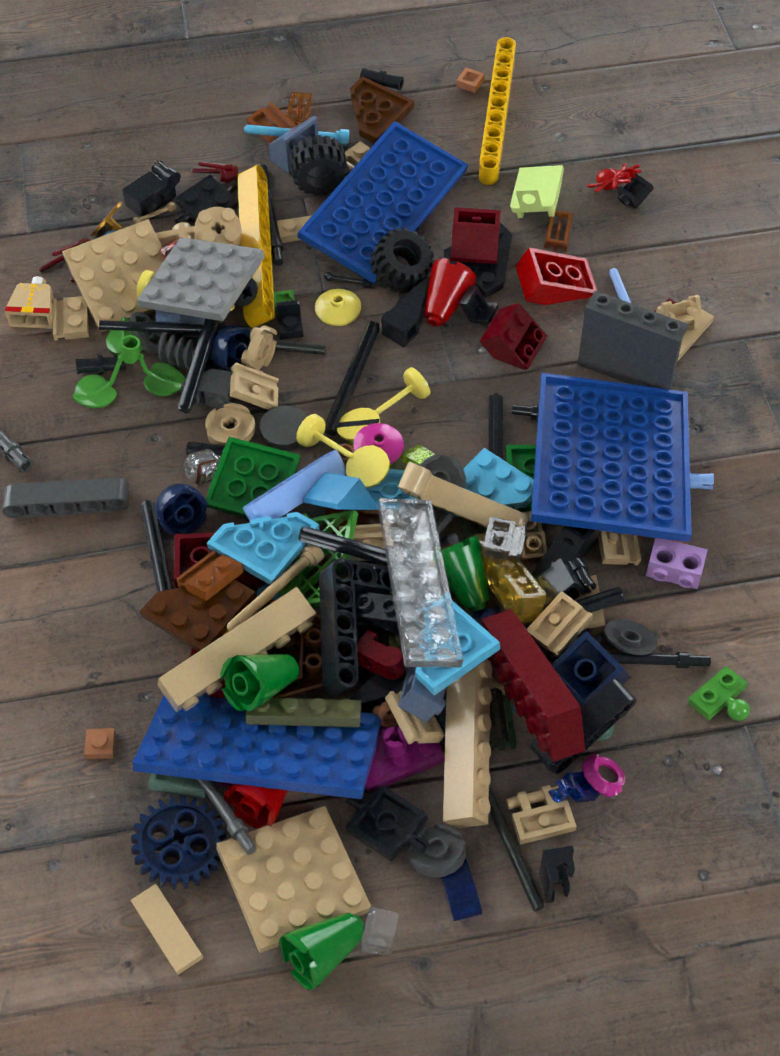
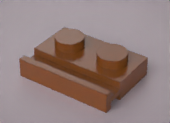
[246,102,296,144]
[176,550,244,601]

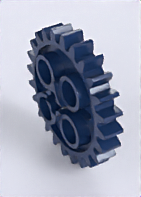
[131,796,226,890]

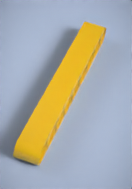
[479,37,516,185]
[238,164,275,328]

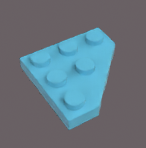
[442,448,533,517]
[207,512,319,585]
[415,595,501,696]

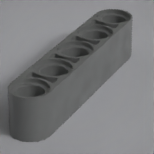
[2,478,129,518]

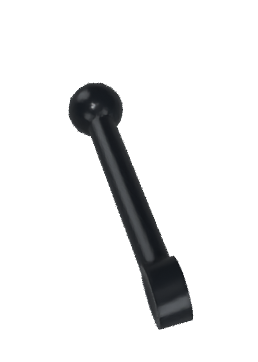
[324,272,372,288]

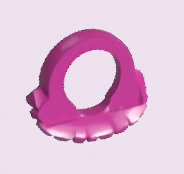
[582,754,625,797]

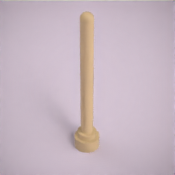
[227,544,324,631]

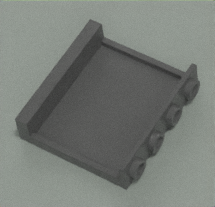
[577,291,689,390]

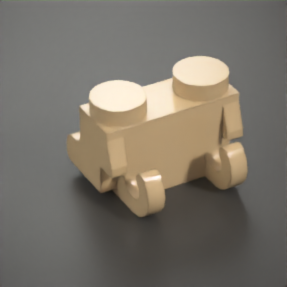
[656,295,702,330]

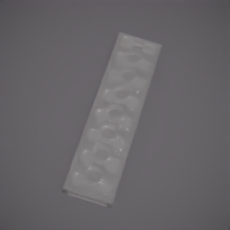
[378,498,463,667]

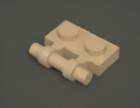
[506,785,577,845]

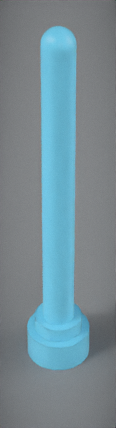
[244,125,349,147]

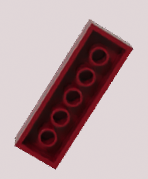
[481,609,585,762]

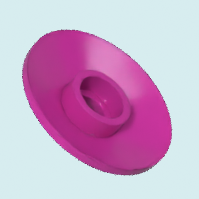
[353,423,404,465]

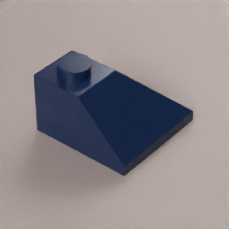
[552,631,630,706]

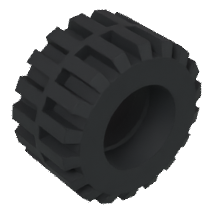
[290,135,349,196]
[370,228,434,293]

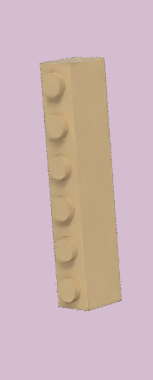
[157,587,316,712]
[443,659,492,829]

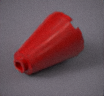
[423,258,476,327]
[224,784,288,829]

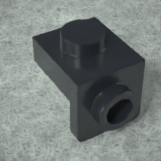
[616,173,654,209]
[459,286,499,324]

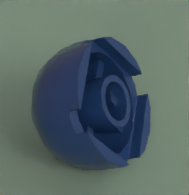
[210,326,251,372]
[155,483,208,536]

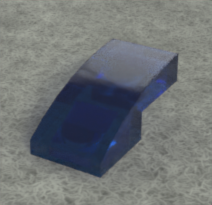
[440,858,482,921]

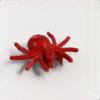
[587,163,642,192]

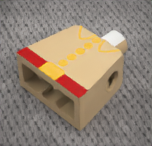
[5,276,54,329]

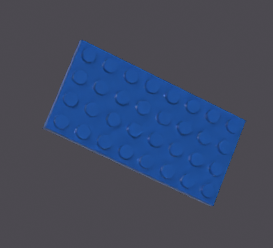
[297,121,469,284]
[132,694,382,799]

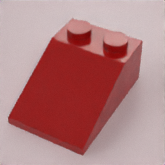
[515,248,598,305]

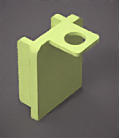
[510,165,564,218]

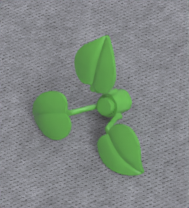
[73,317,186,408]

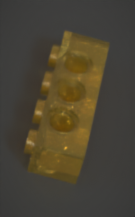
[474,531,547,623]

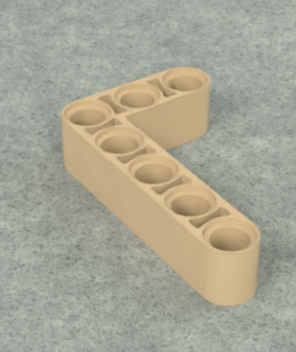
[398,462,529,541]

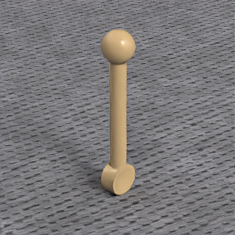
[132,202,176,224]

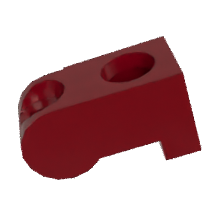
[357,630,406,680]

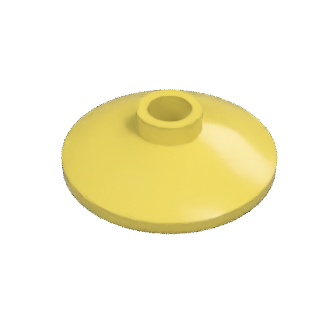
[315,289,361,326]

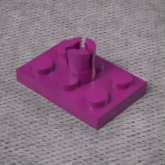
[365,724,445,793]

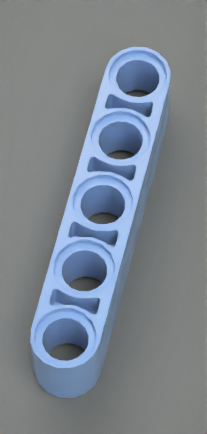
[243,449,346,521]

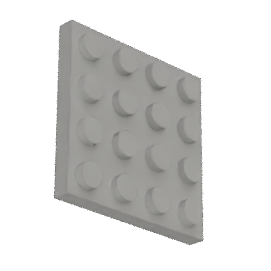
[137,237,265,321]

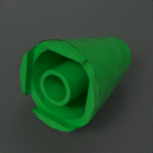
[428,535,490,612]
[221,654,299,712]
[279,912,365,990]

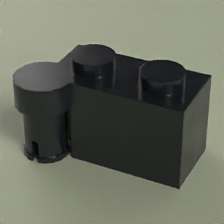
[122,160,181,217]
[521,558,596,615]

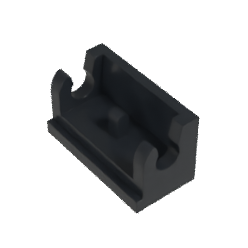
[539,846,575,903]

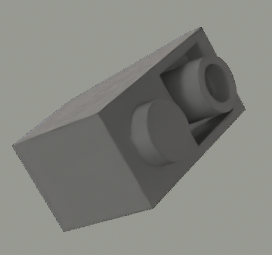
[181,369,235,409]

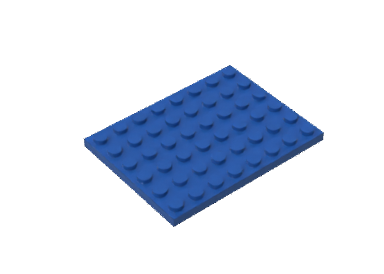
[531,373,692,542]

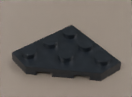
[444,222,513,298]

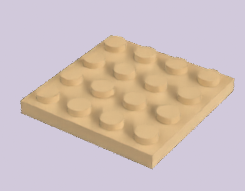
[62,219,167,333]
[216,806,372,953]

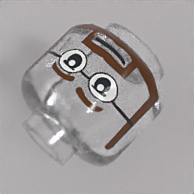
[183,449,221,485]

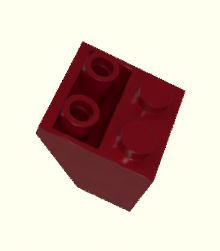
[450,207,501,264]
[479,302,547,370]

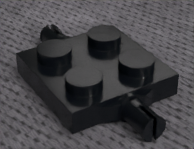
[174,174,239,224]
[345,785,429,862]

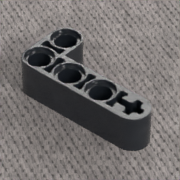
[530,679,637,774]

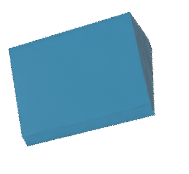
[303,472,377,510]

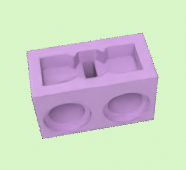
[646,538,708,589]

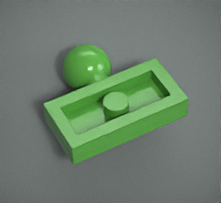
[688,666,750,721]

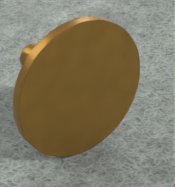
[91,201,123,237]

